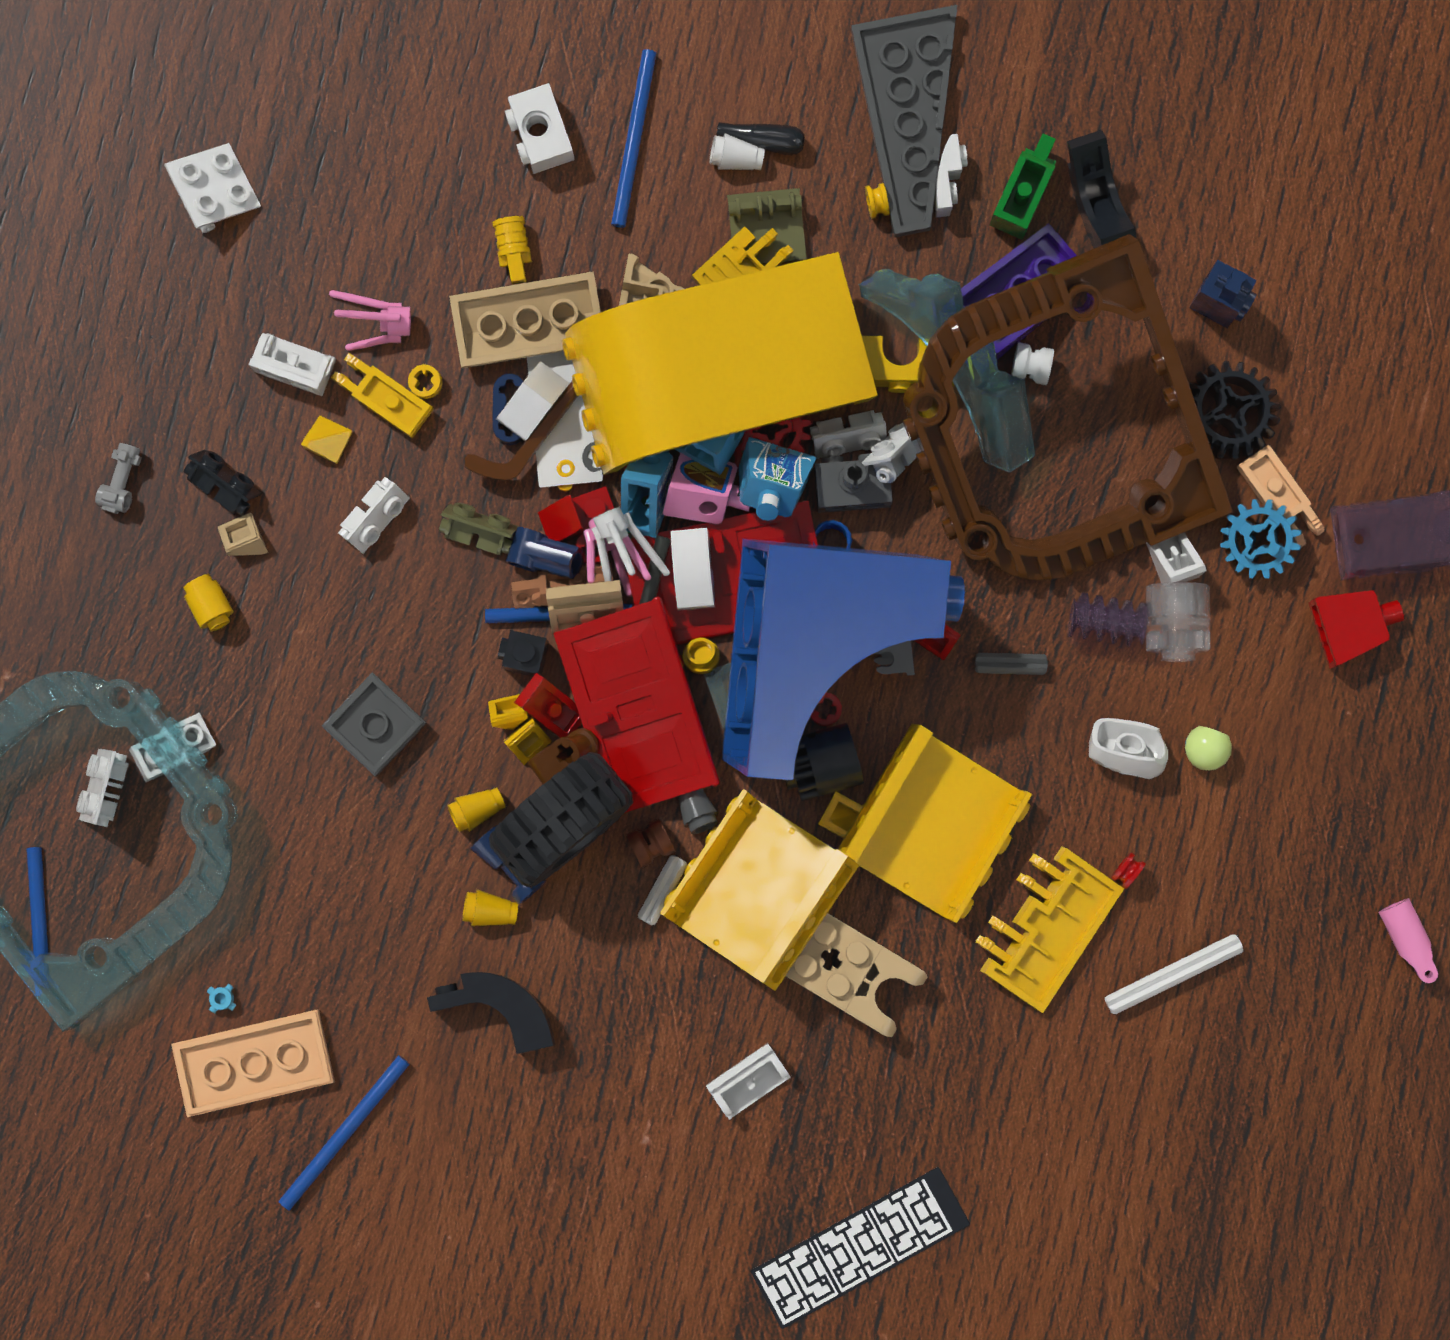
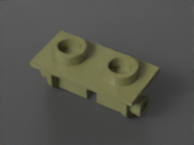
[439,503,518,556]

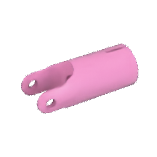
[1379,898,1438,983]

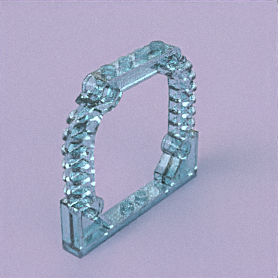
[0,671,238,1032]

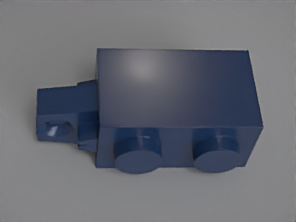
[1189,260,1257,329]

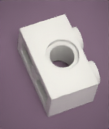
[504,83,575,174]

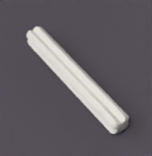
[1105,935,1243,1014]

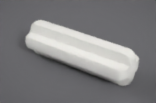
[638,855,687,925]

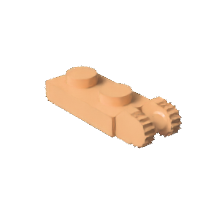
[1237,445,1325,547]

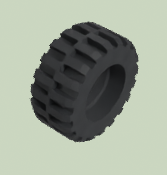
[489,752,633,888]

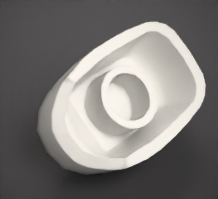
[1089,718,1168,779]

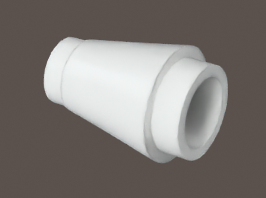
[709,134,765,170]

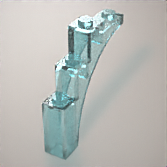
[859,269,1035,473]

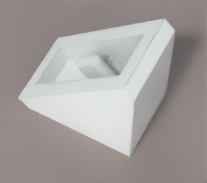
[496,361,569,441]
[1146,533,1206,590]

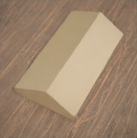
[449,271,601,368]

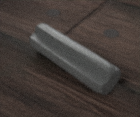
[975,653,1048,675]

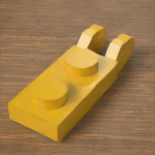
[331,353,434,439]

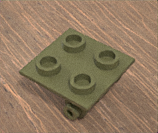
[727,188,807,264]

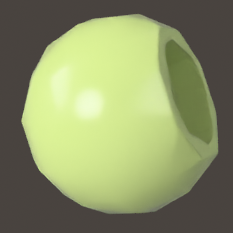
[1185,726,1232,770]

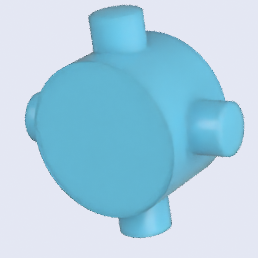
[207,984,236,1014]

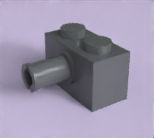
[814,453,892,513]

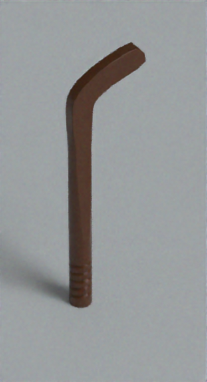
[465,381,578,481]

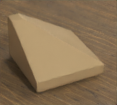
[218,513,268,556]

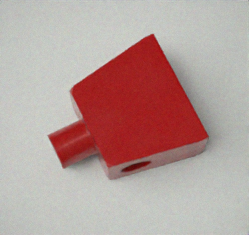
[1308,590,1404,669]

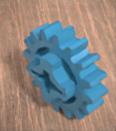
[1220,499,1302,579]

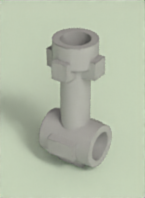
[95,443,142,514]

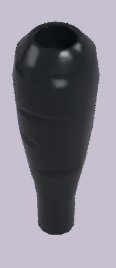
[716,122,805,156]

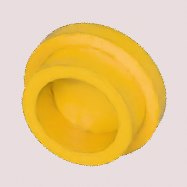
[683,638,720,674]

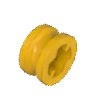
[865,183,890,219]
[408,364,443,399]

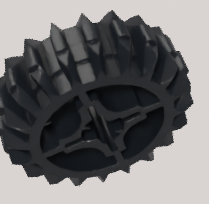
[1189,361,1281,460]

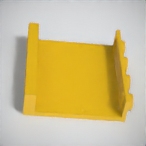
[838,724,1032,923]
[660,789,859,991]

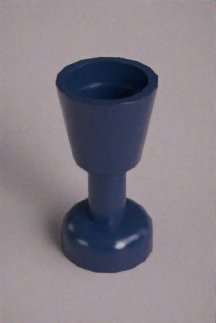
[470,825,547,905]

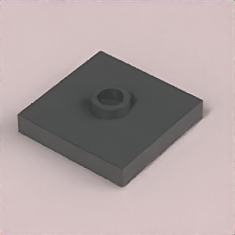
[322,672,427,777]

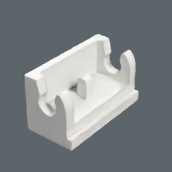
[249,333,336,396]
[706,1043,791,1120]

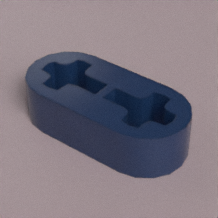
[493,374,523,445]

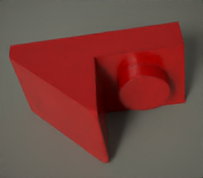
[538,486,614,543]
[514,673,582,738]

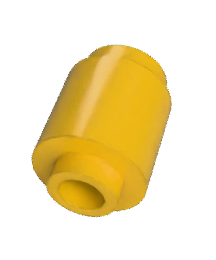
[183,574,233,632]

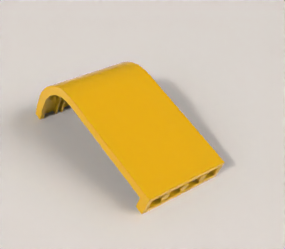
[562,252,878,475]

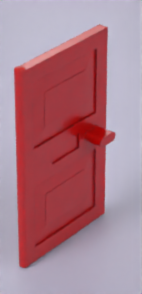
[627,500,818,646]
[553,596,720,813]

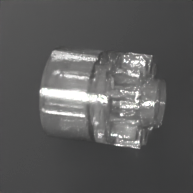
[1146,582,1210,662]

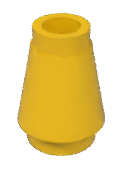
[447,787,505,832]
[462,889,518,926]

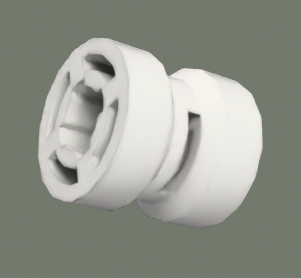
[1010,342,1054,385]

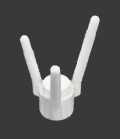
[592,506,670,582]

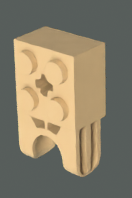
[786,913,928,1037]

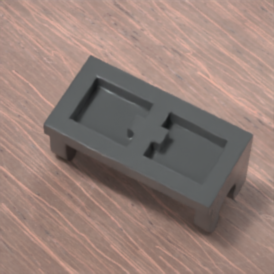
[874,641,915,676]

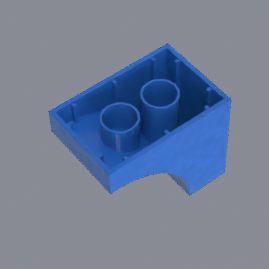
[722,539,965,780]

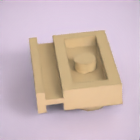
[546,580,624,635]

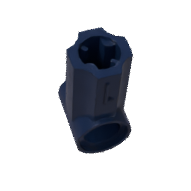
[506,526,583,579]

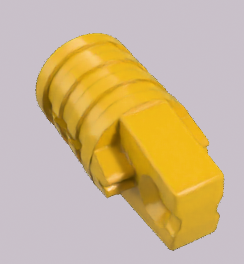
[492,216,532,285]

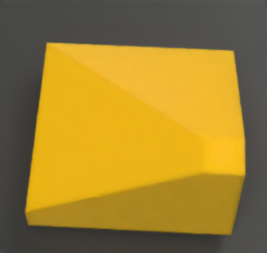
[301,416,353,464]

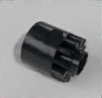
[785,723,864,801]

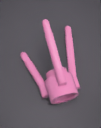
[329,290,411,351]
[583,518,651,597]

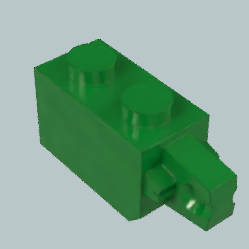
[990,133,1056,240]

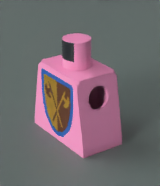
[662,453,750,524]

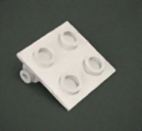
[164,143,261,233]
[76,749,129,827]

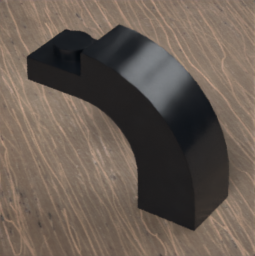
[1067,130,1137,248]
[427,972,556,1054]

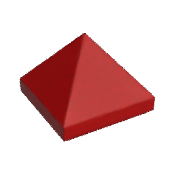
[914,623,961,660]

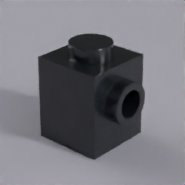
[498,630,549,677]

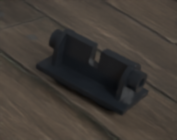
[184,449,262,516]

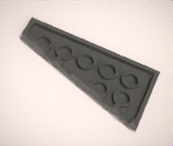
[851,5,958,238]

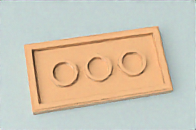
[171,1009,335,1117]

